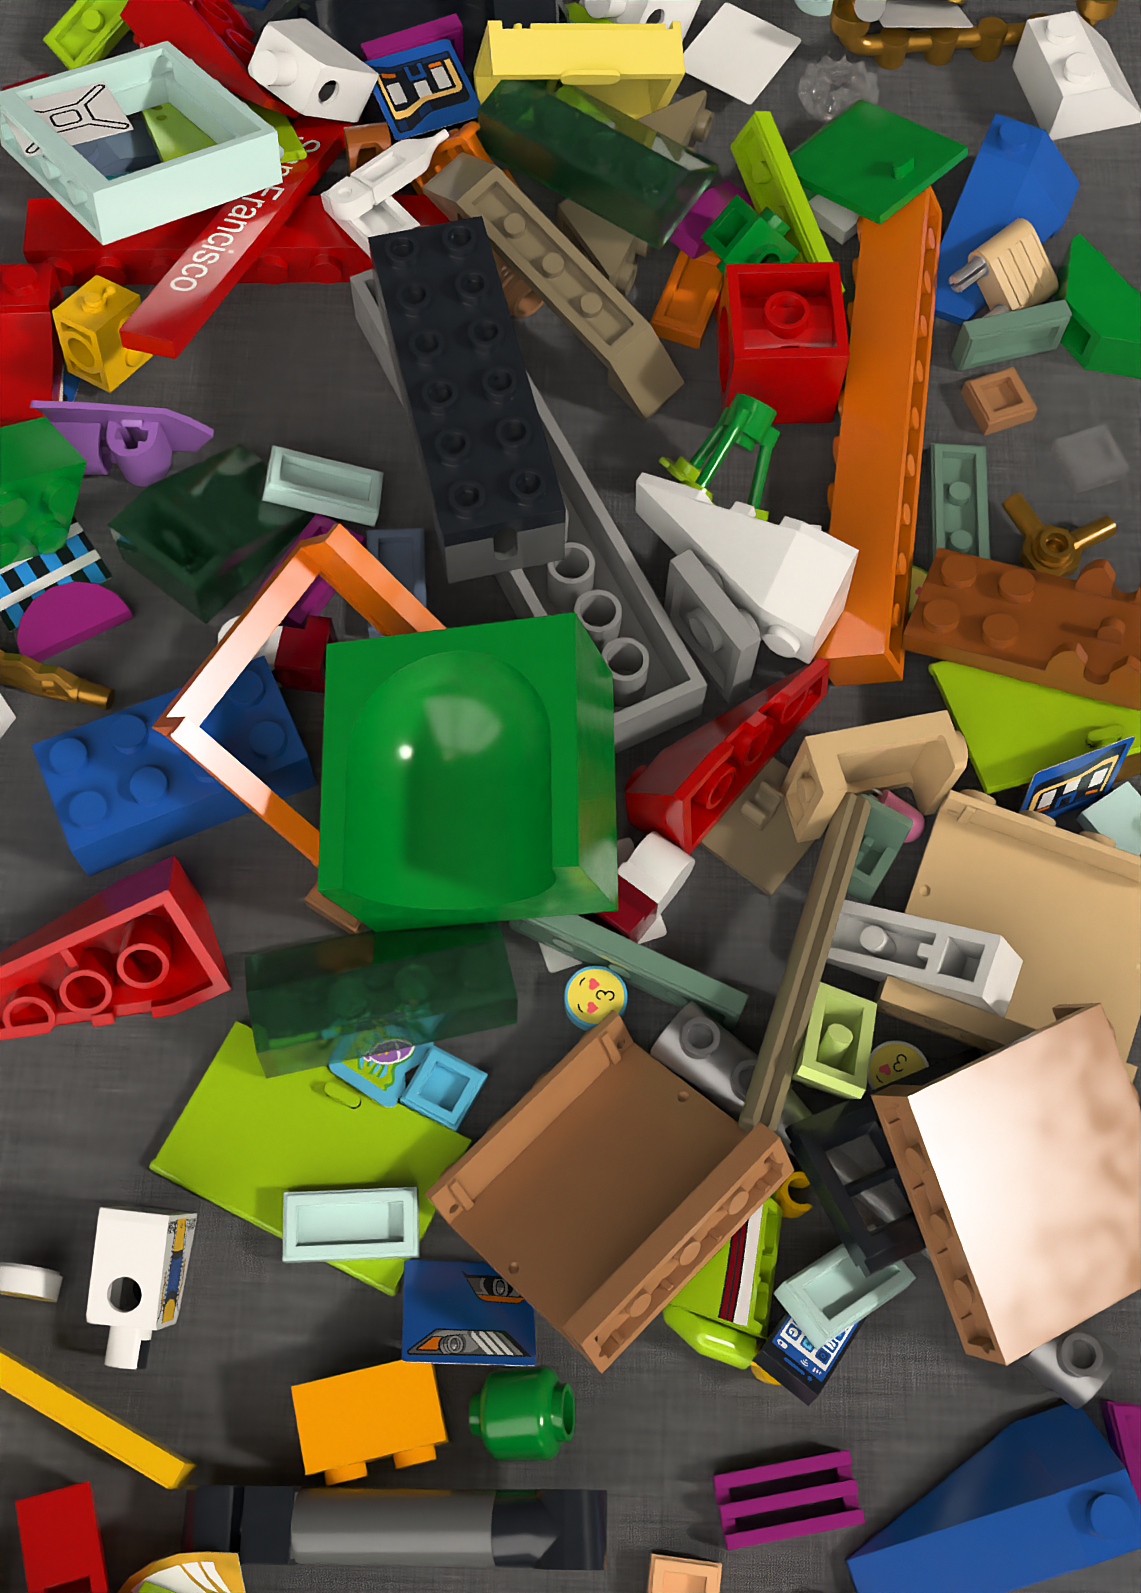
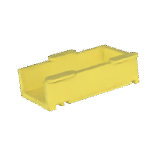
[473,21,685,132]

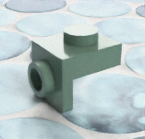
[813,793,913,905]

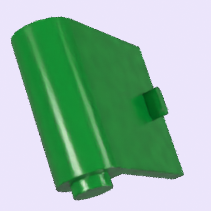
[788,100,968,225]

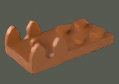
[902,547,1141,711]

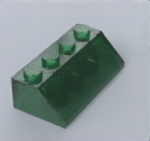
[477,79,719,250]
[245,921,518,1079]

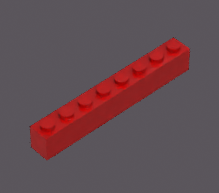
[22,195,451,287]

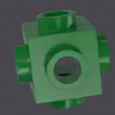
[701,194,799,274]

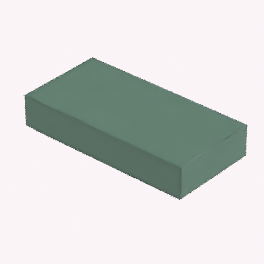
[951,299,1072,370]

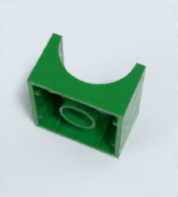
[317,612,618,932]

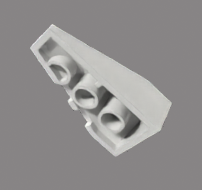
[635,472,859,664]

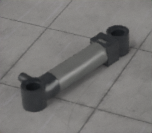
[181,1485,607,1570]

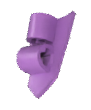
[30,400,214,487]

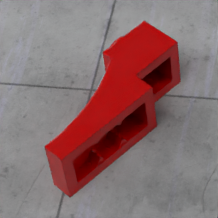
[0,263,64,427]

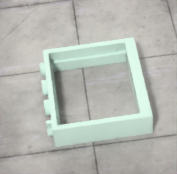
[0,41,284,245]

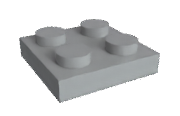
[663,549,761,704]

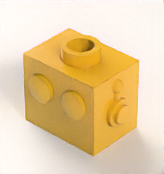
[52,275,153,393]

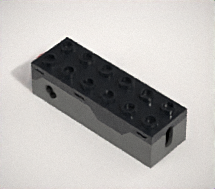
[368,216,566,584]

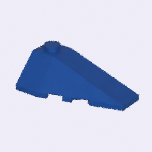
[845,1403,1141,1593]

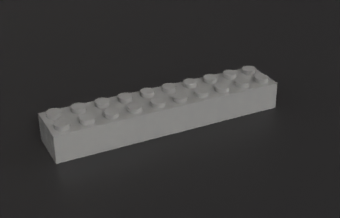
[350,269,707,754]

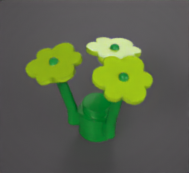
[659,393,781,521]

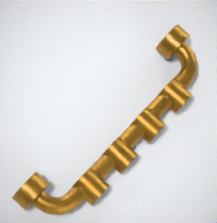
[829,0,1119,70]

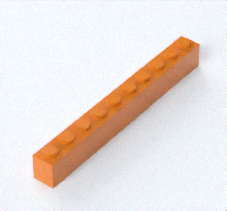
[813,185,943,687]

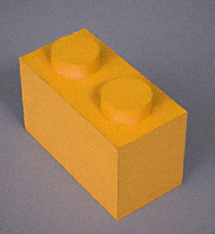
[291,1360,449,1487]

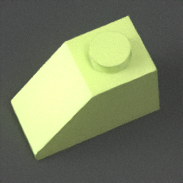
[792,982,877,1099]

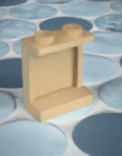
[780,710,968,843]

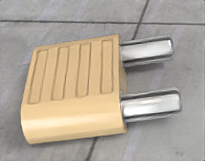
[949,218,1059,318]

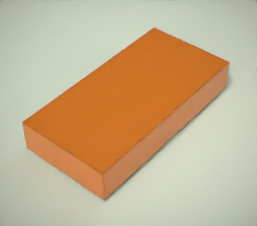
[650,250,724,349]

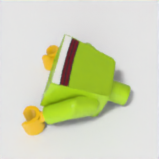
[662,1171,813,1385]

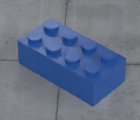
[31,656,317,877]

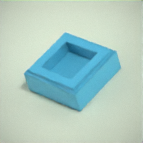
[400,1044,488,1133]

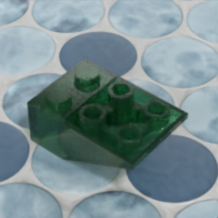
[107,443,316,624]

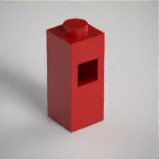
[15,1481,111,1593]

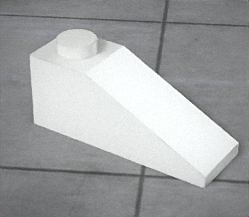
[826,900,1023,1018]

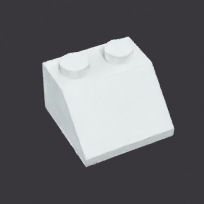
[1012,11,1141,140]

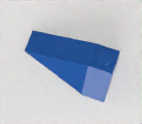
[934,113,1080,326]

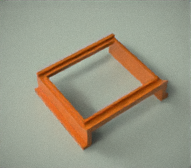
[151,523,447,868]

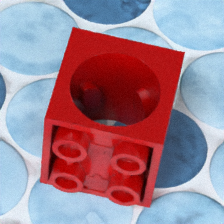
[715,262,850,424]

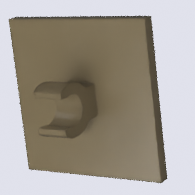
[699,757,830,897]

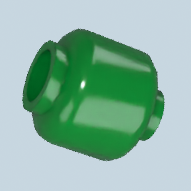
[469,1366,575,1462]

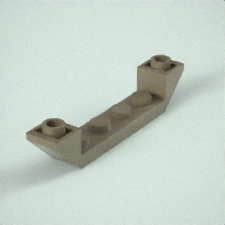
[422,152,685,422]

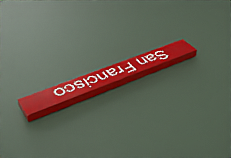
[119,114,363,359]

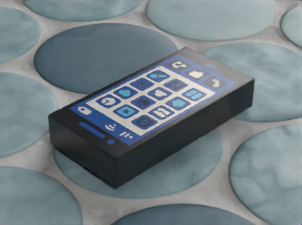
[752,1310,868,1406]

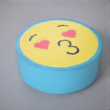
[564,966,628,1031]

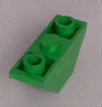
[1054,234,1141,379]

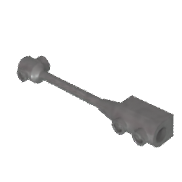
[650,1001,1119,1409]

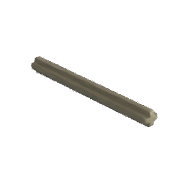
[738,792,871,1133]

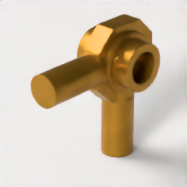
[1002,492,1116,578]

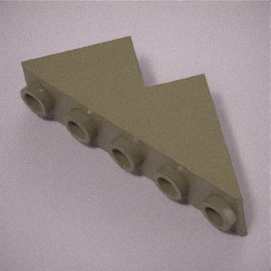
[557,90,714,297]

